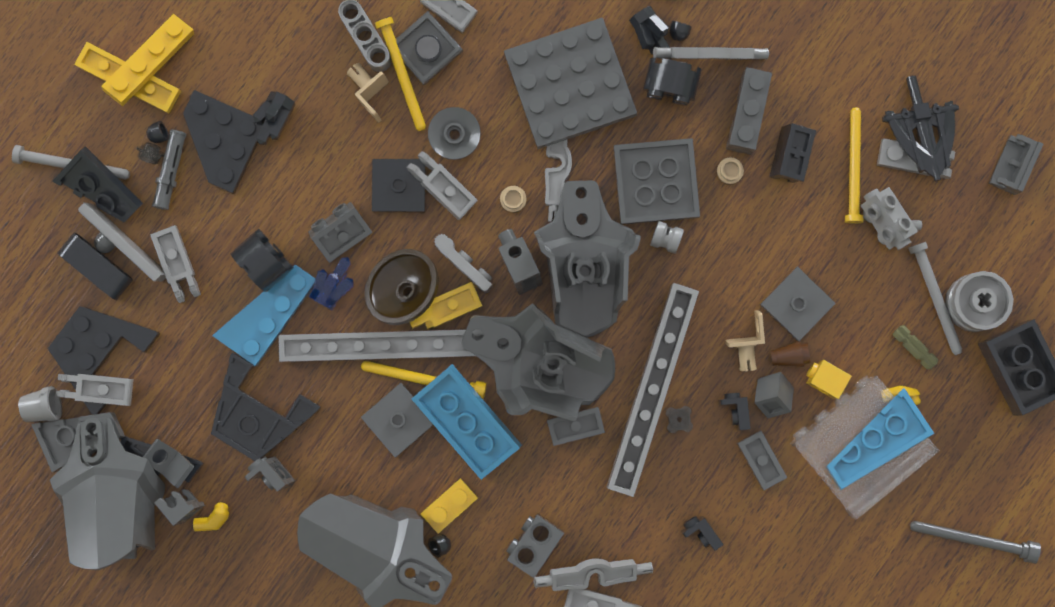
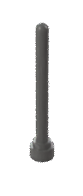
[910,521,1041,564]

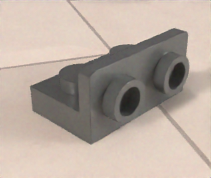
[308,202,373,263]
[245,456,296,492]

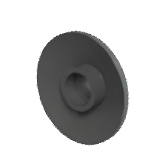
[428,107,481,160]

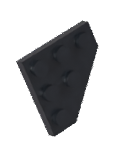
[183,90,265,194]

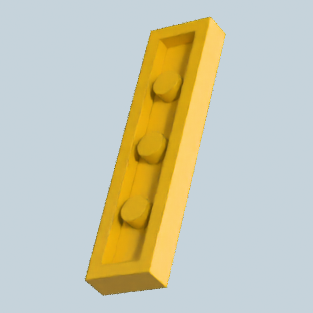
[101,14,194,106]
[74,42,181,114]

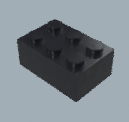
[978,319,1055,416]

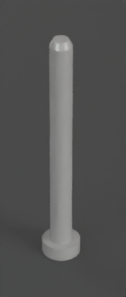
[12,145,130,180]
[908,242,962,355]

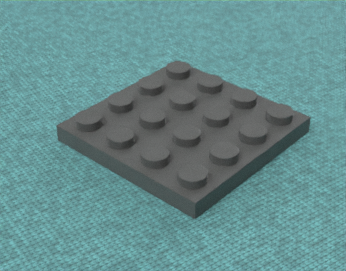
[504,17,637,149]

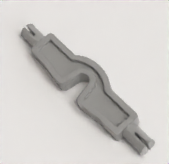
[653,47,769,59]
[545,139,572,222]
[533,559,653,591]

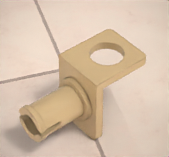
[347,63,389,123]
[725,310,765,371]

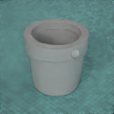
[18,386,62,422]

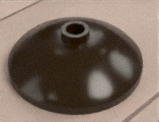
[365,249,439,325]

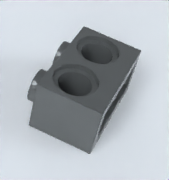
[506,514,564,578]

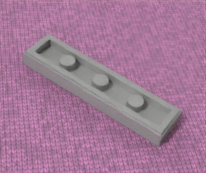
[78,202,166,282]

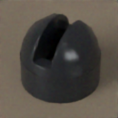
[669,21,692,42]
[146,121,169,143]
[428,534,451,558]

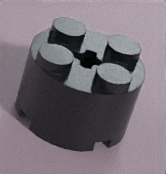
[643,58,702,106]
[231,229,294,292]

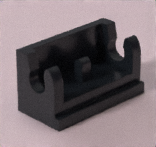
[769,123,816,183]

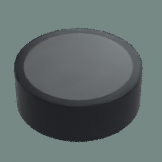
[415,35,442,63]

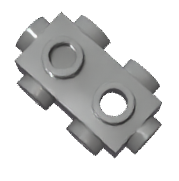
[860,187,922,250]

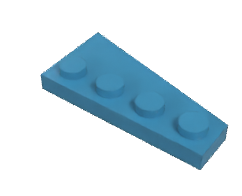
[212,265,318,366]
[826,388,934,491]

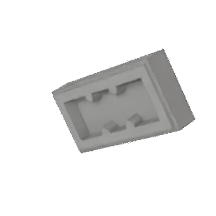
[420,0,478,34]

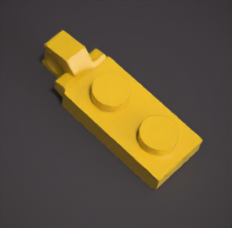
[409,282,483,329]

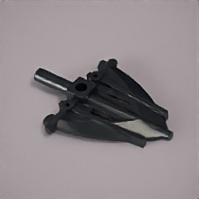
[882,75,959,182]

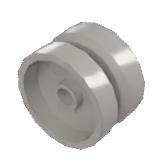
[945,271,1014,332]

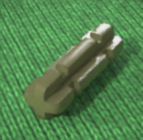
[893,325,938,370]

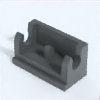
[988,134,1043,195]
[154,489,205,526]

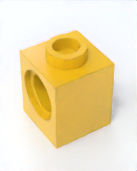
[806,360,852,399]

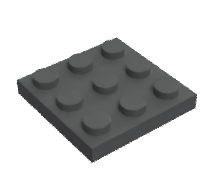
[613,138,700,225]

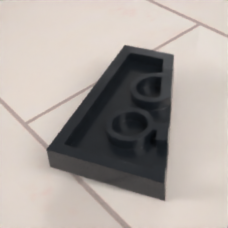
[52,146,144,223]

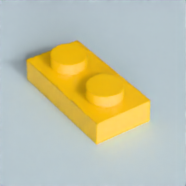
[421,478,478,534]

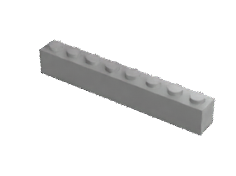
[606,283,699,497]

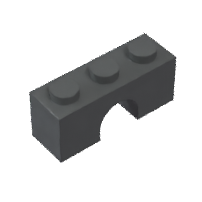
[726,67,772,155]

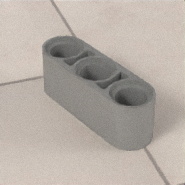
[338,0,391,72]

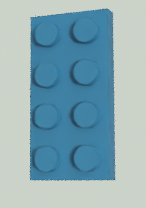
[412,364,522,480]

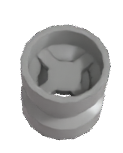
[650,221,684,254]

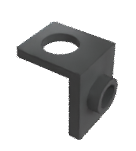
[143,439,194,488]

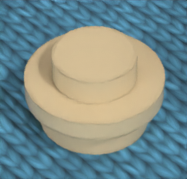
[717,157,744,184]
[500,186,526,212]

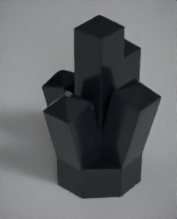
[629,6,670,59]
[253,91,295,145]

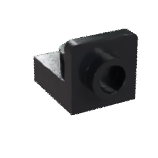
[718,392,751,430]
[681,516,723,551]

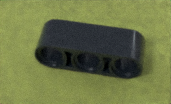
[57,232,133,301]

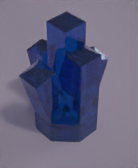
[309,257,354,311]

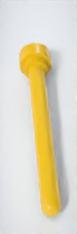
[361,361,487,400]

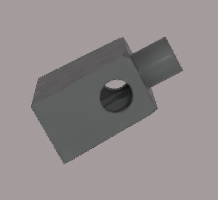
[498,229,543,295]

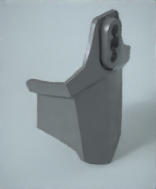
[534,180,641,338]
[462,303,615,421]
[50,417,165,570]
[297,493,452,607]

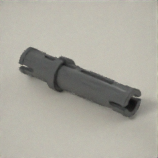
[152,130,187,210]

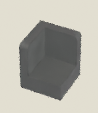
[754,372,794,418]

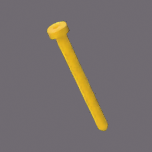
[375,17,426,131]
[845,108,864,224]

